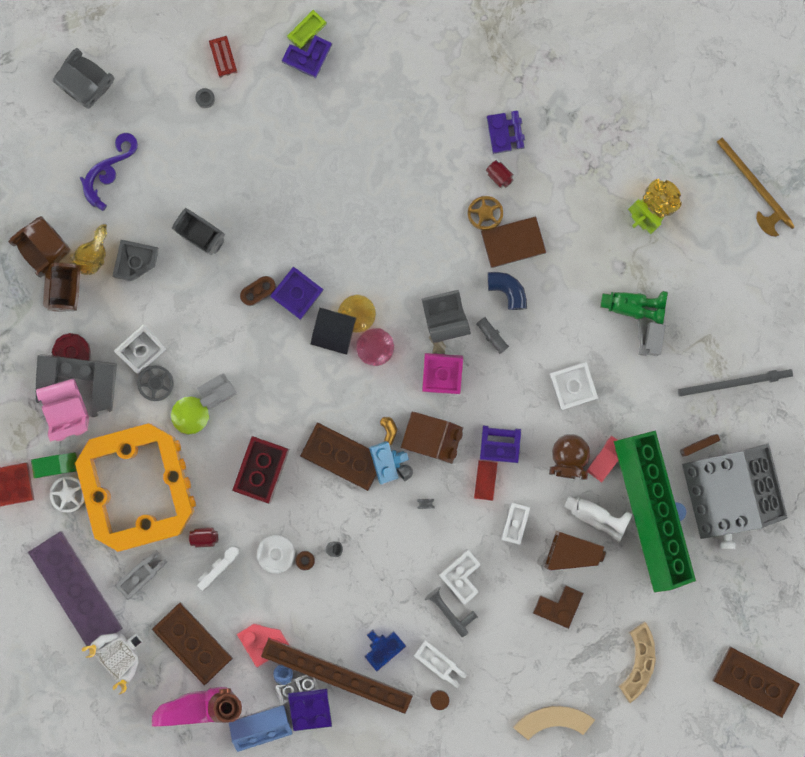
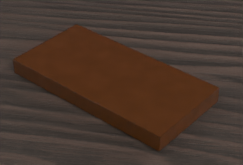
[300,422,377,491]
[152,602,233,686]
[712,646,800,718]

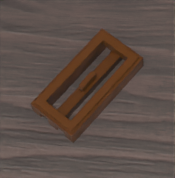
[680,434,721,457]

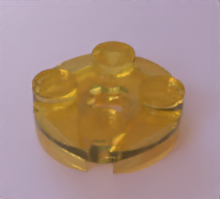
[643,179,682,218]

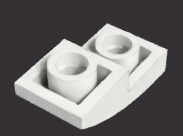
[274,674,319,705]

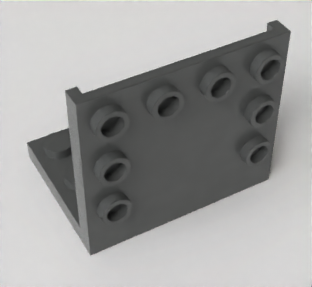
[682,443,788,539]

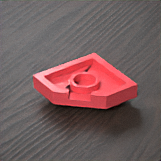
[237,624,290,667]

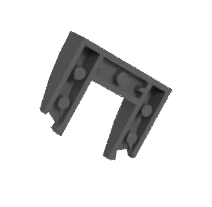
[36,354,117,417]

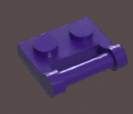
[480,425,521,463]

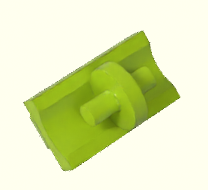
[628,197,664,234]

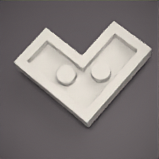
[439,550,481,605]

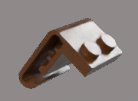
[400,411,464,464]

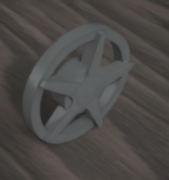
[137,365,174,401]

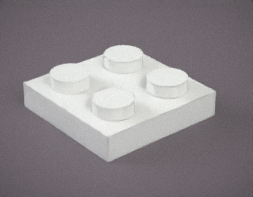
[549,362,598,410]

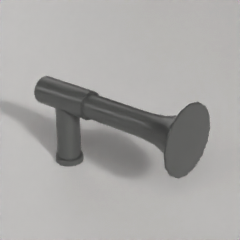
[425,587,478,637]

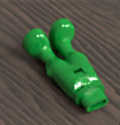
[600,291,668,325]

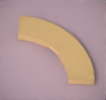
[619,622,656,703]
[513,706,595,741]

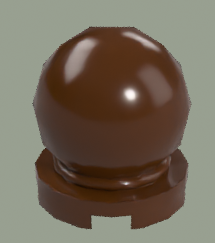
[549,434,590,480]

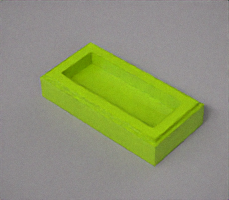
[287,10,327,49]

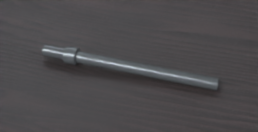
[678,369,793,397]

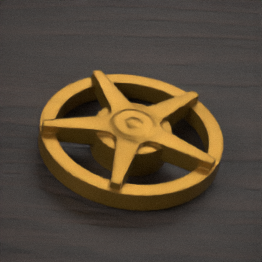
[468,196,503,231]

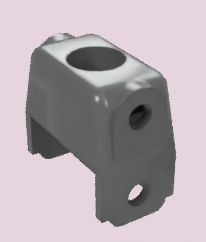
[53,48,115,109]
[172,207,225,255]

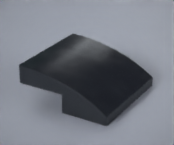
[310,307,357,355]

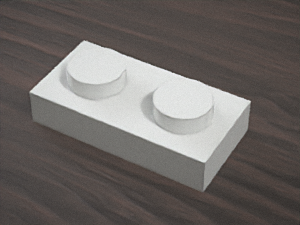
[501,502,530,545]

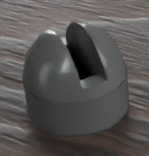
[397,465,413,481]
[326,541,343,557]

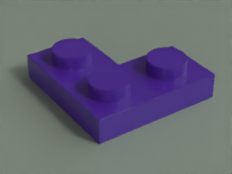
[282,35,332,78]

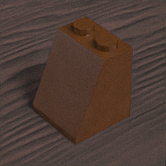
[544,531,606,570]

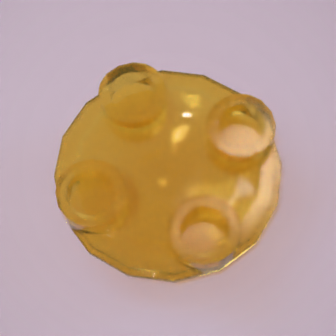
[338,294,376,333]

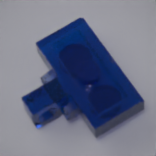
[364,629,406,671]

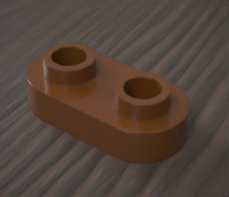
[240,276,276,306]

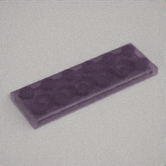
[28,531,123,646]

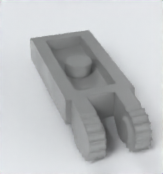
[115,550,167,600]

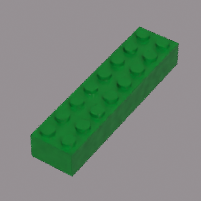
[614,430,696,593]

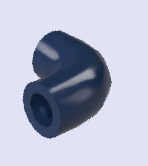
[488,272,527,310]

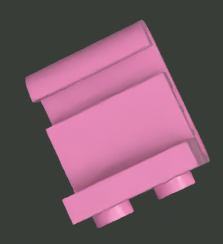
[36,378,89,442]

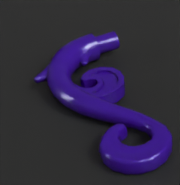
[80,133,138,211]

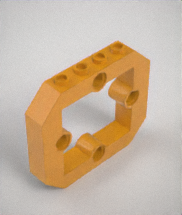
[75,423,196,552]

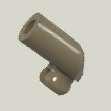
[428,336,446,354]

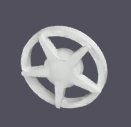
[50,477,85,513]

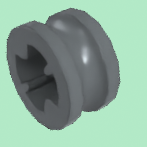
[417,499,435,509]

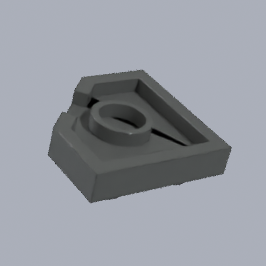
[112,240,159,281]

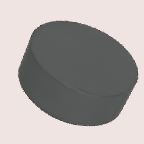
[195,88,215,108]

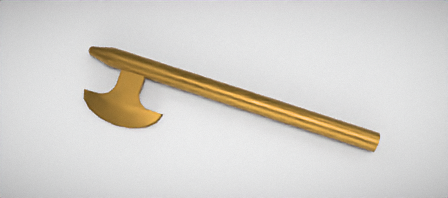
[717,137,795,237]

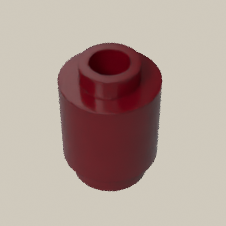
[486,160,514,188]
[189,527,219,548]

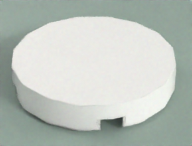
[257,535,295,574]

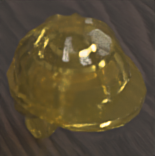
[69,224,107,275]

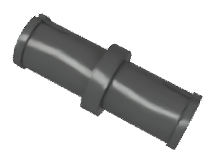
[476,317,509,354]

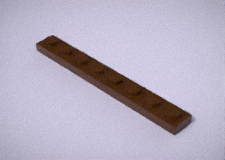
[261,637,413,714]

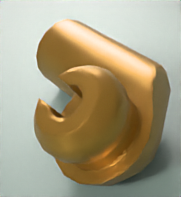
[380,417,398,446]

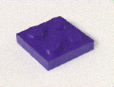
[270,266,324,320]
[288,689,332,731]

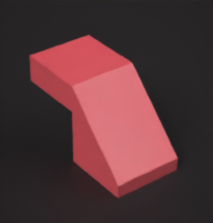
[586,436,619,483]

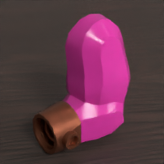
[152,687,242,727]

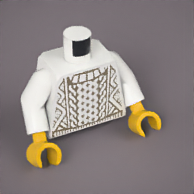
[82,633,143,695]

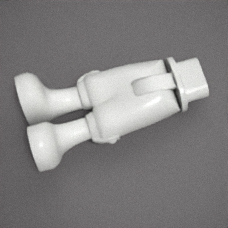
[564,496,633,542]

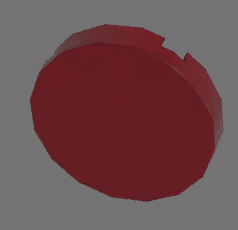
[52,333,91,360]

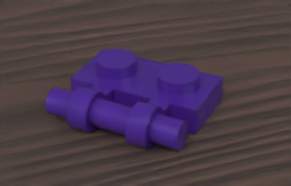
[486,110,525,154]

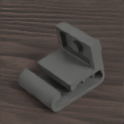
[421,290,471,343]

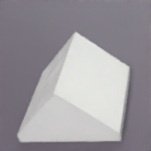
[114,325,166,374]

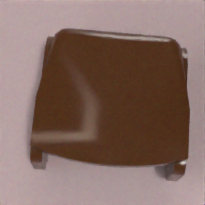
[8,216,71,278]
[43,262,80,312]

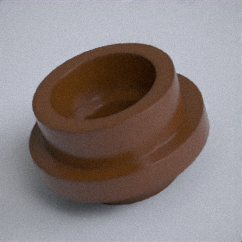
[296,551,315,570]

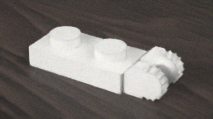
[197,546,240,591]
[414,640,467,688]

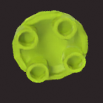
[171,396,209,435]

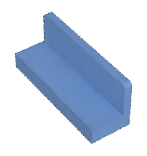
[229,705,293,752]

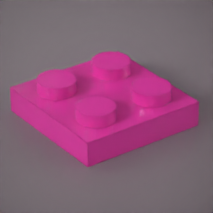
[422,353,463,394]

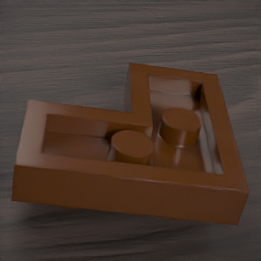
[533,585,584,629]

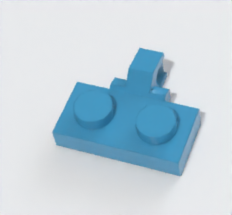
[369,441,409,485]

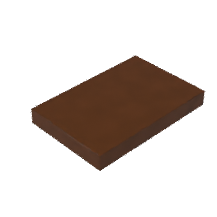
[481,216,546,268]

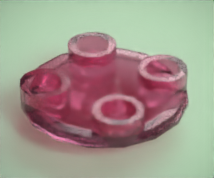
[356,328,394,366]

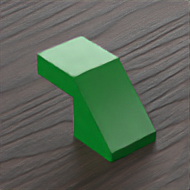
[31,452,77,479]

